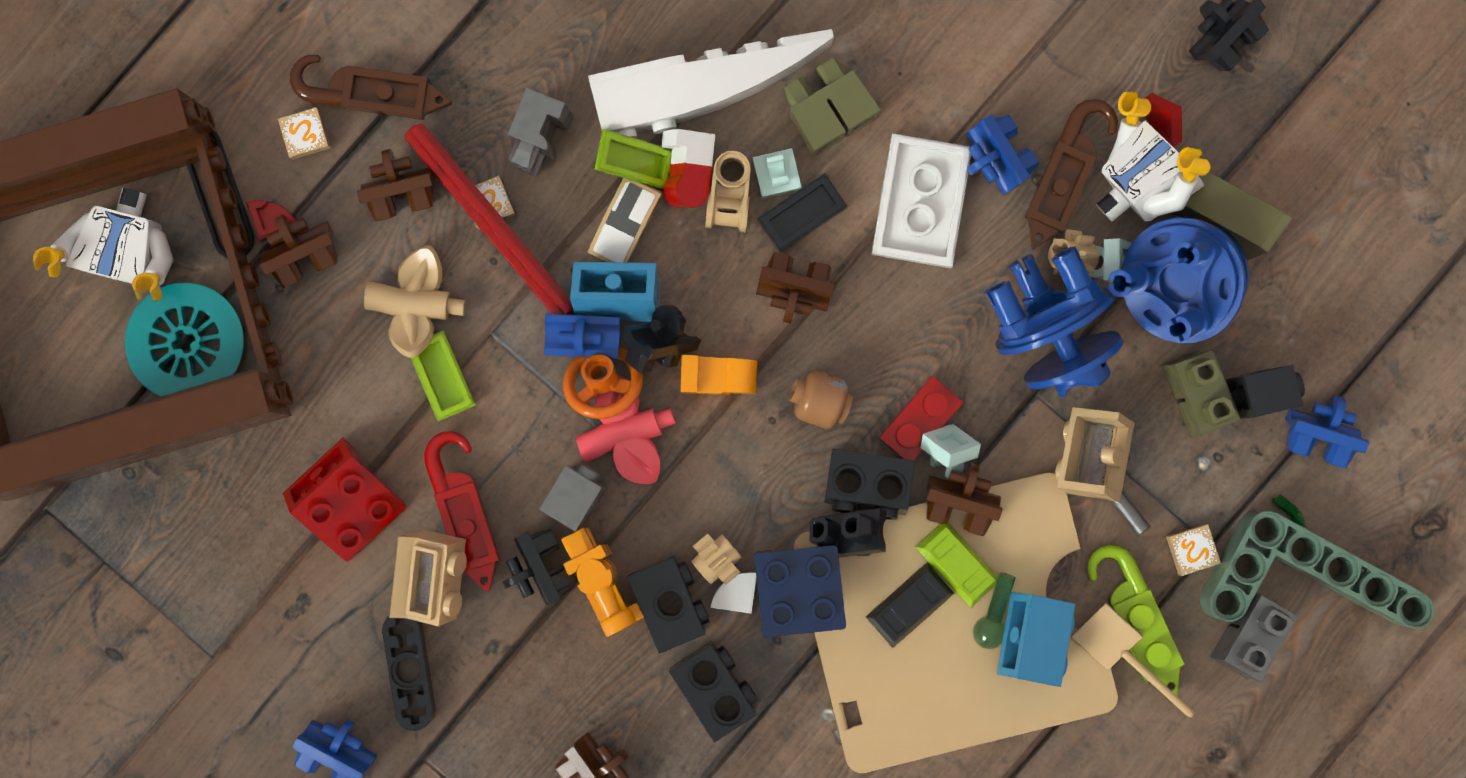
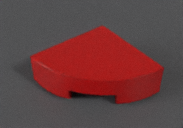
[1144,93,1182,147]
[246,200,297,242]

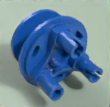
[1108,217,1250,343]
[985,246,1123,397]

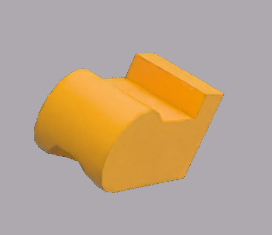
[681,355,758,395]

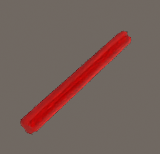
[404,123,574,314]

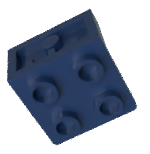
[754,545,846,638]

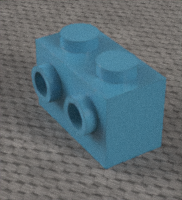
[570,262,661,322]
[997,592,1075,687]

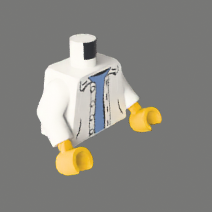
[1096,92,1211,222]
[33,188,173,301]

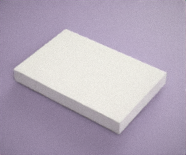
[871,133,971,268]

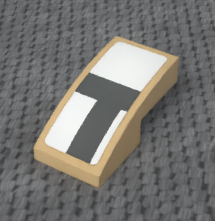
[587,178,663,263]

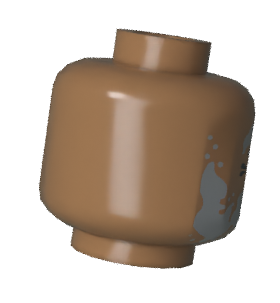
[789,370,853,429]

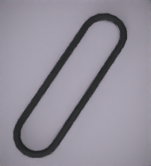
[187,131,254,258]

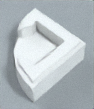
[711,571,756,613]

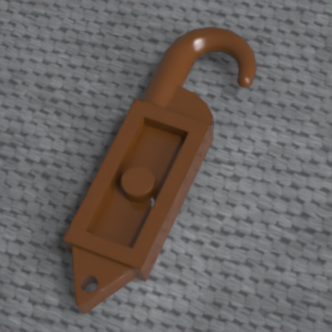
[290,55,452,120]
[1024,99,1118,249]

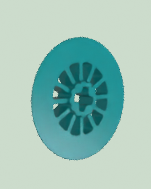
[125,283,244,397]

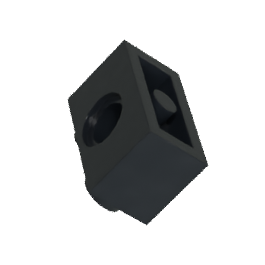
[627,555,710,654]

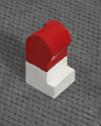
[662,129,715,209]

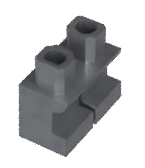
[507,88,573,177]
[1210,593,1298,682]

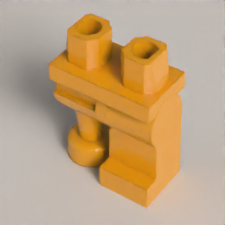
[561,527,644,637]

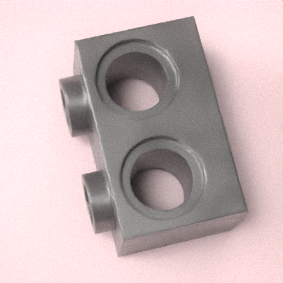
[539,463,607,531]

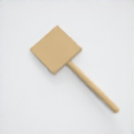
[1071,602,1194,717]

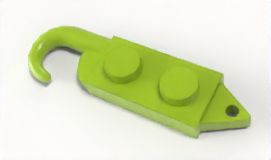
[1087,545,1185,695]

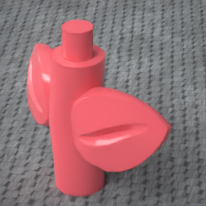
[576,373,676,484]

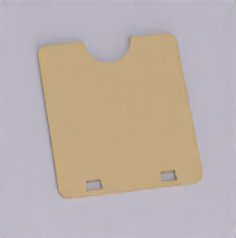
[794,473,1118,773]

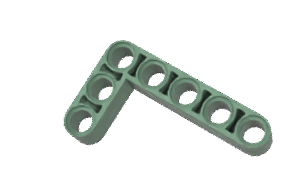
[1200,510,1435,629]

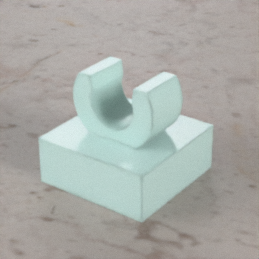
[752,148,802,199]
[1089,238,1132,282]
[920,424,981,478]

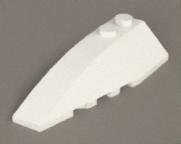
[588,29,834,138]

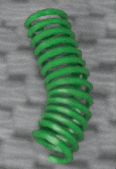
[1273,494,1306,528]

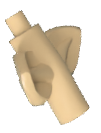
[364,245,466,358]

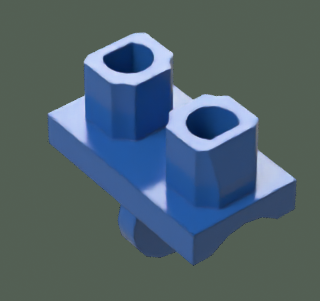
[966,114,1039,195]
[544,313,621,359]
[1285,395,1370,468]
[292,719,377,778]

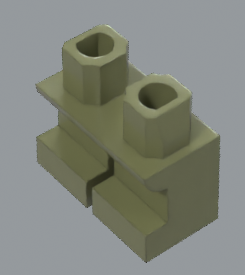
[784,57,881,158]
[1162,350,1241,437]

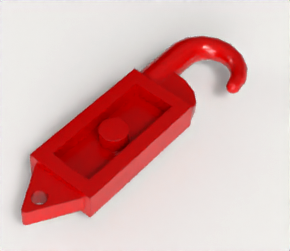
[424,431,501,592]

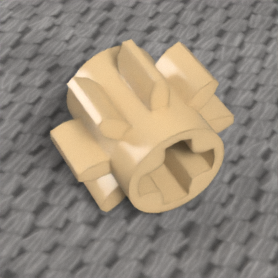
[1048,229,1100,276]
[691,533,742,585]

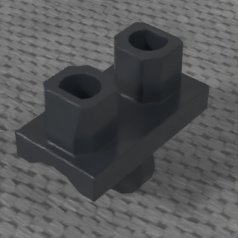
[1189,0,1269,71]
[621,305,701,373]
[809,508,887,558]
[502,529,577,605]

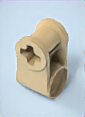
[705,151,751,233]

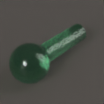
[973,572,1016,649]

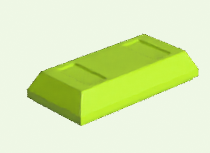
[594,129,672,189]
[411,330,476,422]
[915,523,1001,608]

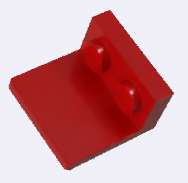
[283,437,406,561]

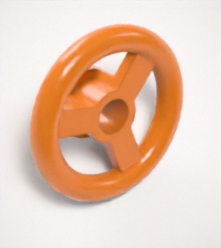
[563,347,643,419]

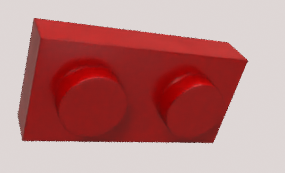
[878,376,964,461]

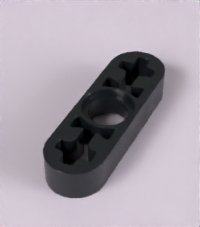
[382,615,436,731]

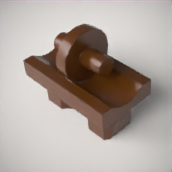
[357,149,435,222]
[259,214,337,288]
[756,252,835,324]
[926,463,1003,536]
[556,732,629,778]

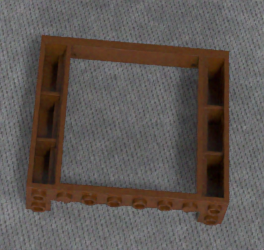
[0,88,293,501]

